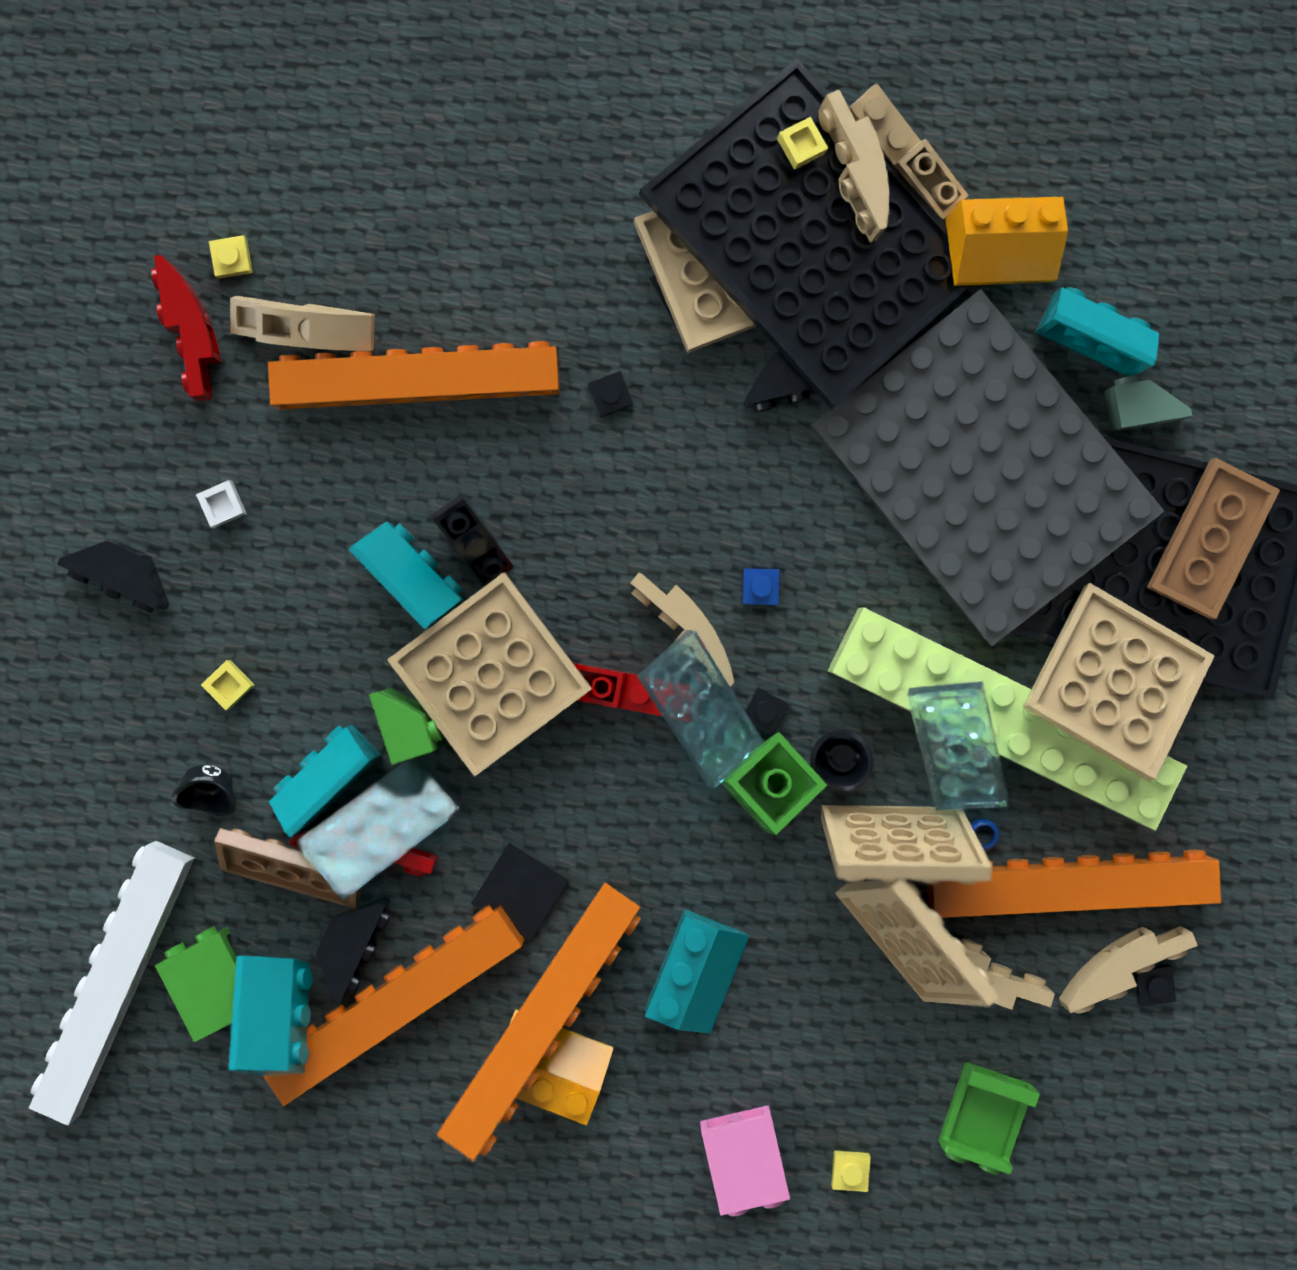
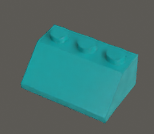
[1035,287,1159,377]
[348,521,465,630]
[269,724,382,838]
[645,909,750,1033]
[229,956,313,1076]

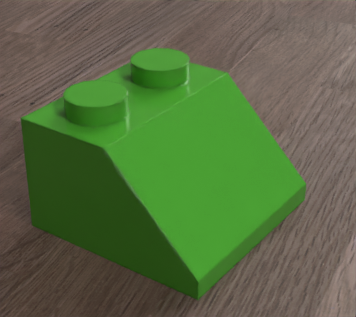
[369,688,447,764]
[719,732,827,835]

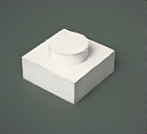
[196,480,247,528]

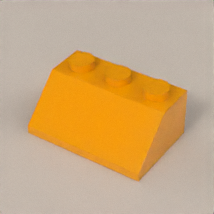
[945,197,1068,286]
[509,1009,614,1126]

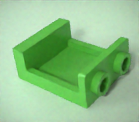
[155,926,236,1042]
[938,1061,1040,1175]

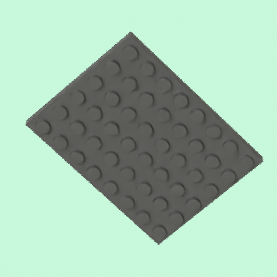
[812,289,1164,647]

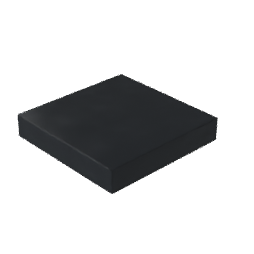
[471,842,569,941]

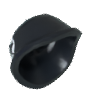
[810,729,873,791]
[171,765,236,816]

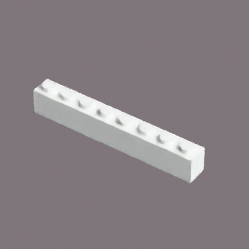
[29,841,195,1125]

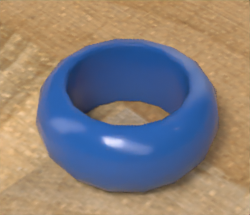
[971,819,1000,851]

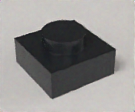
[587,370,633,418]
[741,687,790,735]
[1134,964,1176,1006]

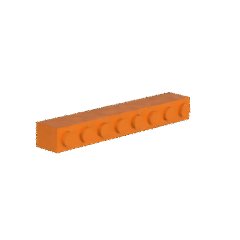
[268,341,560,410]
[927,850,1221,918]
[437,883,641,1161]
[263,905,525,1106]

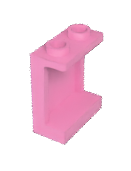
[700,1105,790,1216]

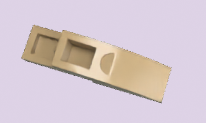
[849,83,969,219]
[818,90,889,243]
[230,296,375,351]
[630,572,734,687]
[1059,926,1198,1013]
[961,938,1055,1010]

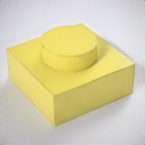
[777,117,828,170]
[209,235,253,279]
[201,660,255,710]
[831,1151,871,1192]

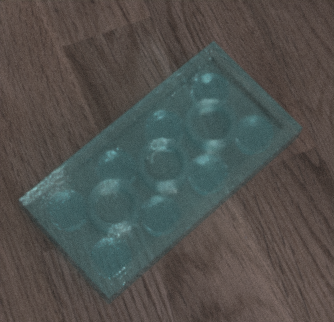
[637,630,763,788]
[907,681,1009,810]
[297,757,459,900]

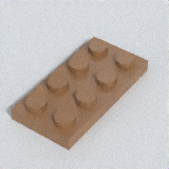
[1147,458,1280,619]
[214,828,361,908]

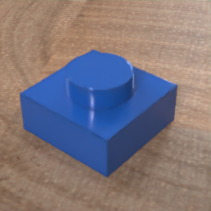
[742,568,779,605]

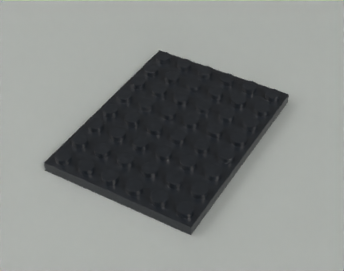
[639,58,971,410]
[1009,436,1297,699]

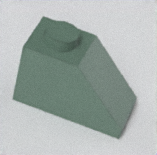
[1104,376,1192,432]

